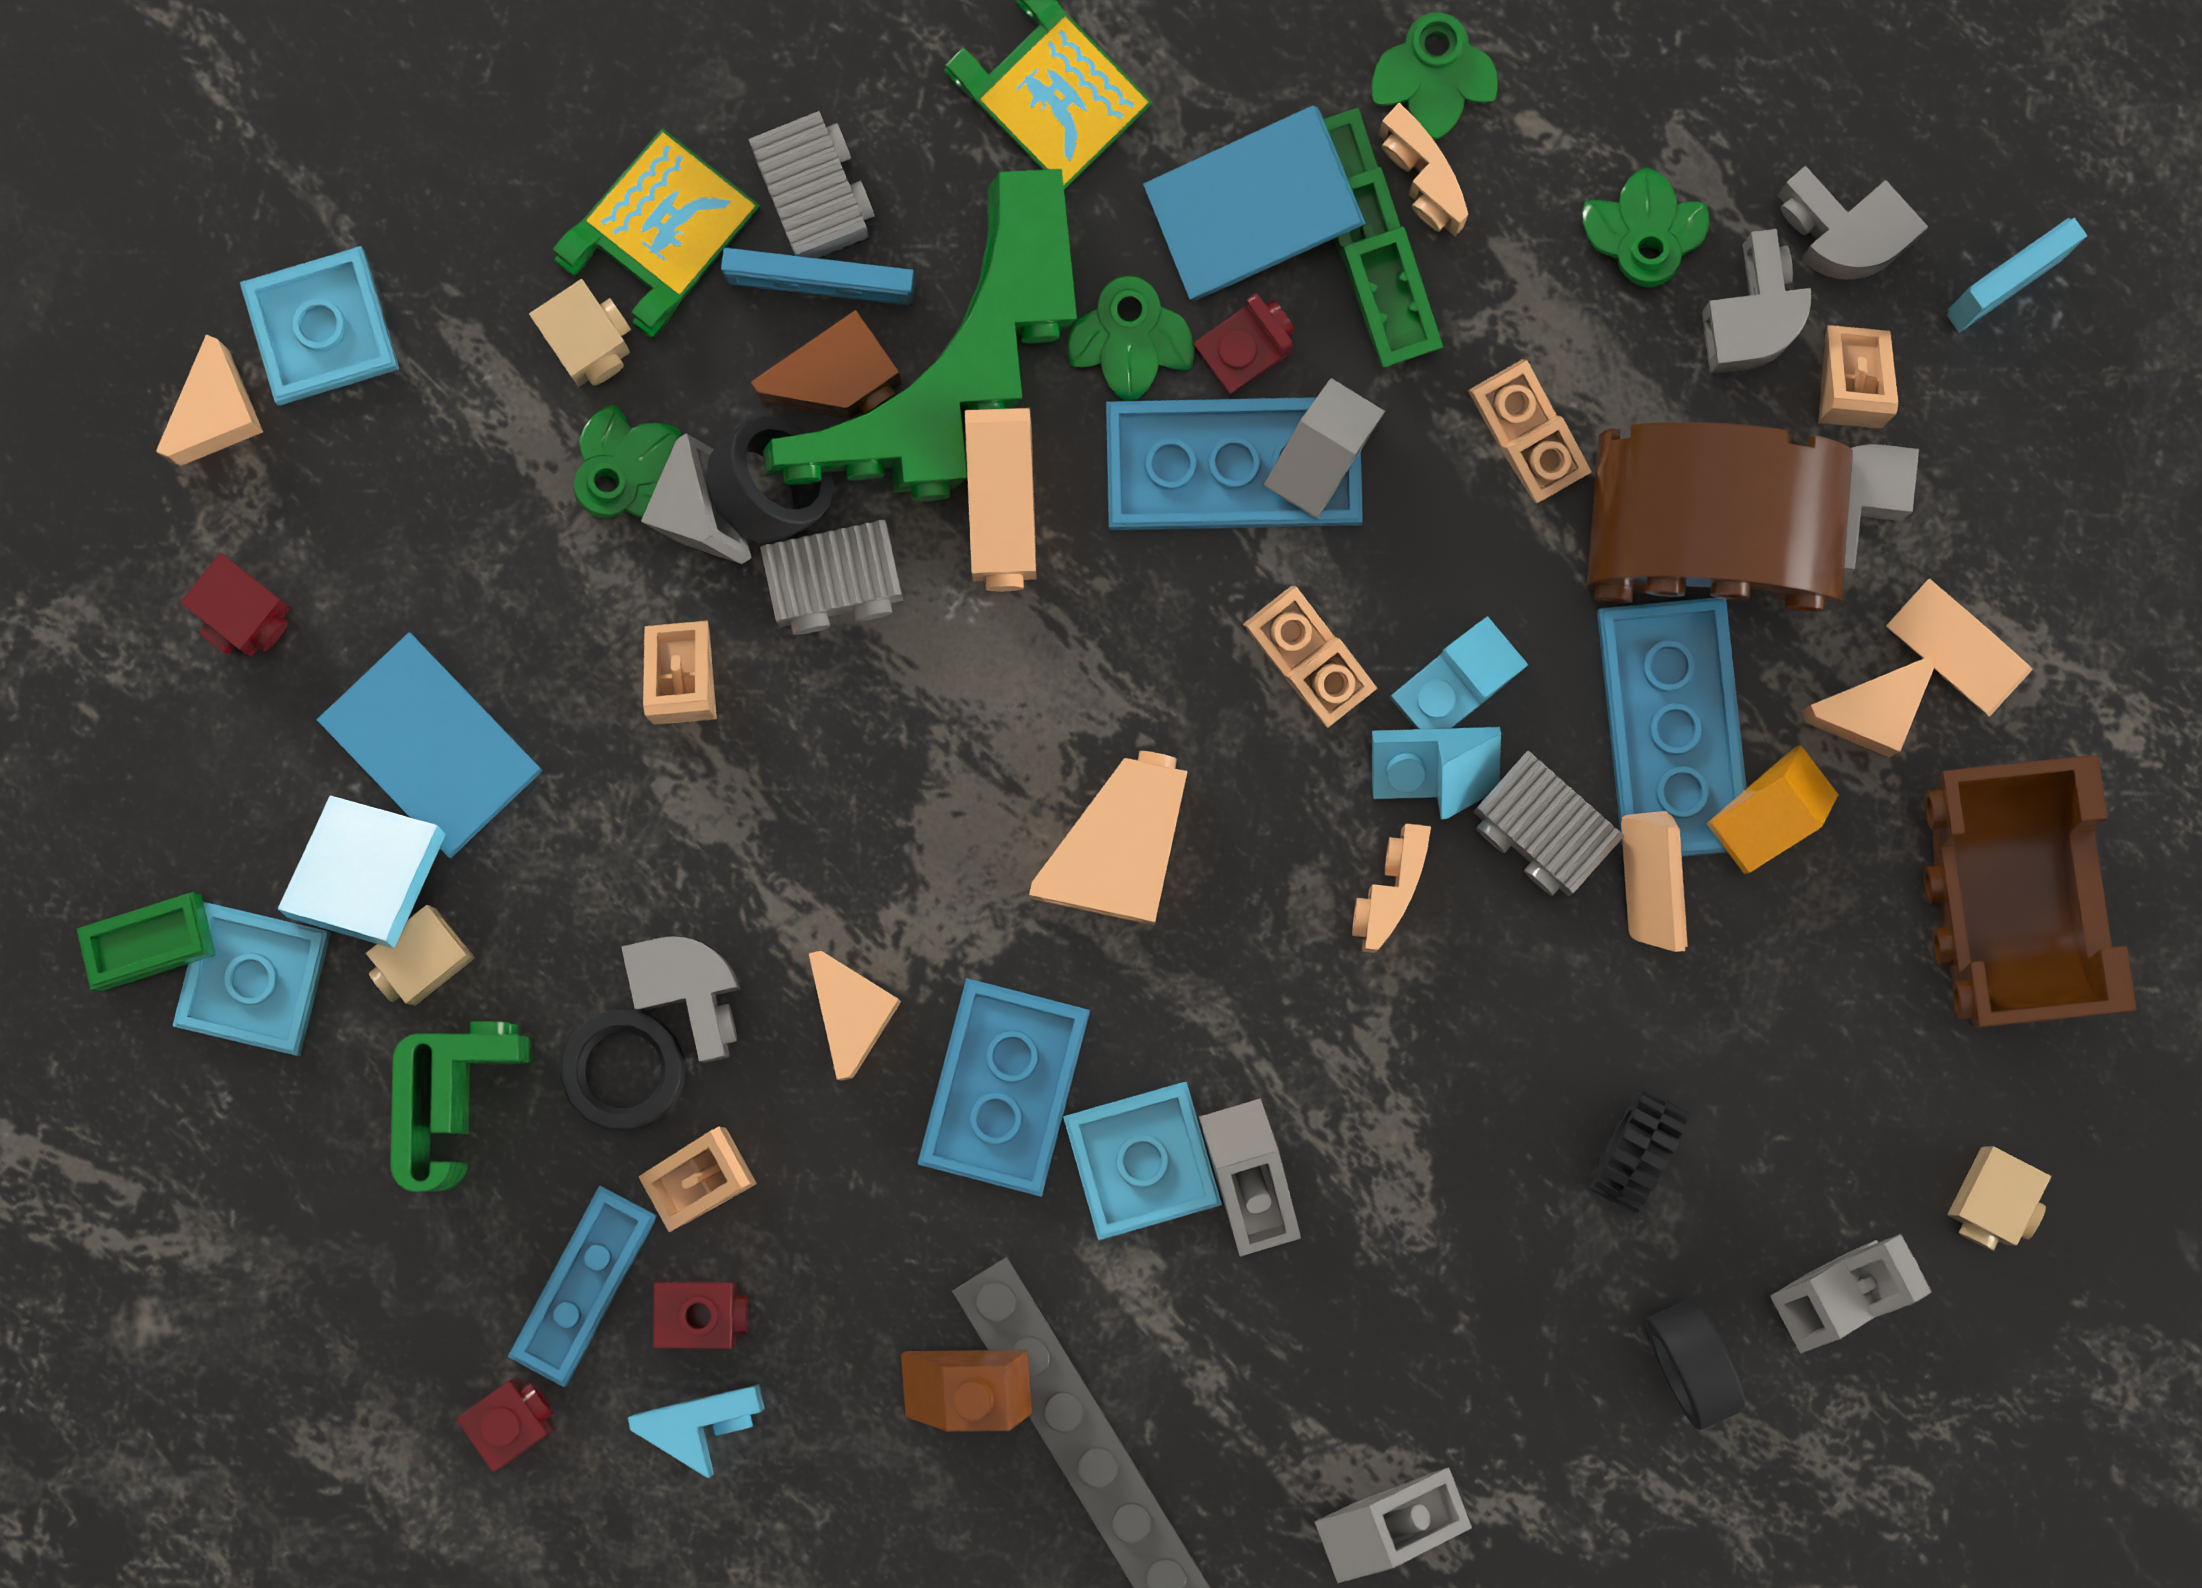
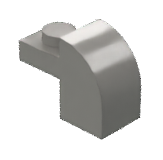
[1777,166,1928,280]
[1702,229,1811,374]
[1844,444,1919,578]
[621,937,741,1063]
[1770,1234,1931,1353]

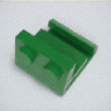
[391,1022,534,1192]

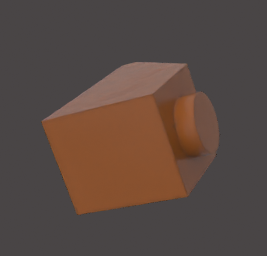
[751,310,902,419]
[901,1350,1032,1431]

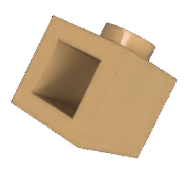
[529,279,631,387]
[366,905,475,1006]
[1947,1146,2052,1251]

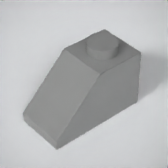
[1199,1098,1301,1256]
[1315,1467,1472,1583]

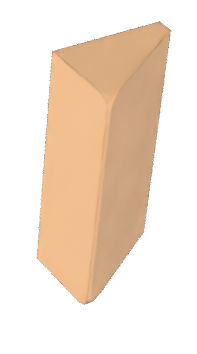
[1621,811,1688,952]

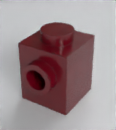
[180,553,291,657]
[653,1281,749,1348]
[456,1377,556,1472]

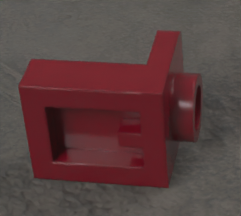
[1193,293,1295,398]

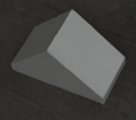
[1264,378,1385,520]
[641,433,751,564]

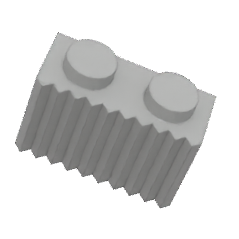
[749,111,875,259]
[760,520,903,635]
[1473,751,1624,896]

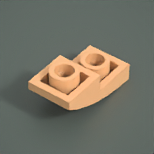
[1379,103,1468,236]
[1468,360,1592,503]
[1886,579,2033,717]
[1243,585,1377,728]
[1352,824,1431,953]

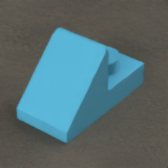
[1390,616,1528,729]
[1372,727,1501,819]
[628,1384,765,1478]

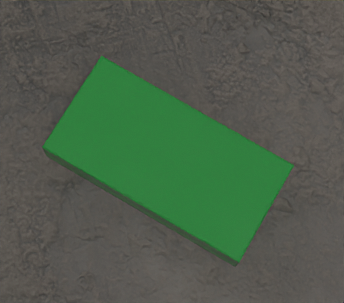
[77,892,216,992]

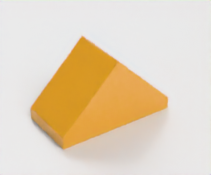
[1706,745,1839,874]

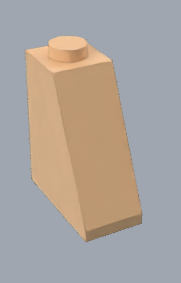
[965,408,1037,591]
[1029,751,1187,925]

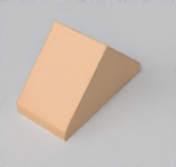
[1818,325,1898,429]
[156,335,263,466]
[643,621,717,725]
[1801,657,1934,758]
[809,951,901,1081]
[638,1127,757,1232]

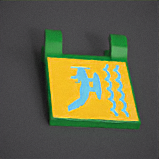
[943,0,1153,190]
[553,128,760,339]

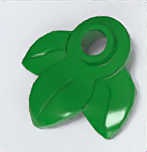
[1371,13,1498,139]
[1582,168,1709,288]
[1068,276,1195,401]
[573,405,682,518]

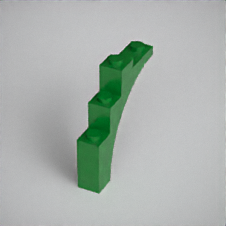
[763,169,1077,501]

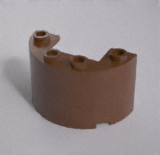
[1587,422,1853,612]
[1924,755,2137,1028]

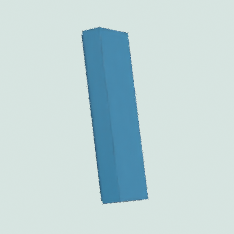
[721,248,916,306]
[508,1186,658,1387]

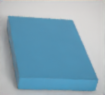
[1143,105,1366,301]
[317,632,543,858]
[918,978,1090,1197]

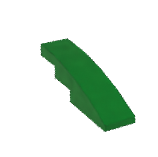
[1323,108,1443,368]

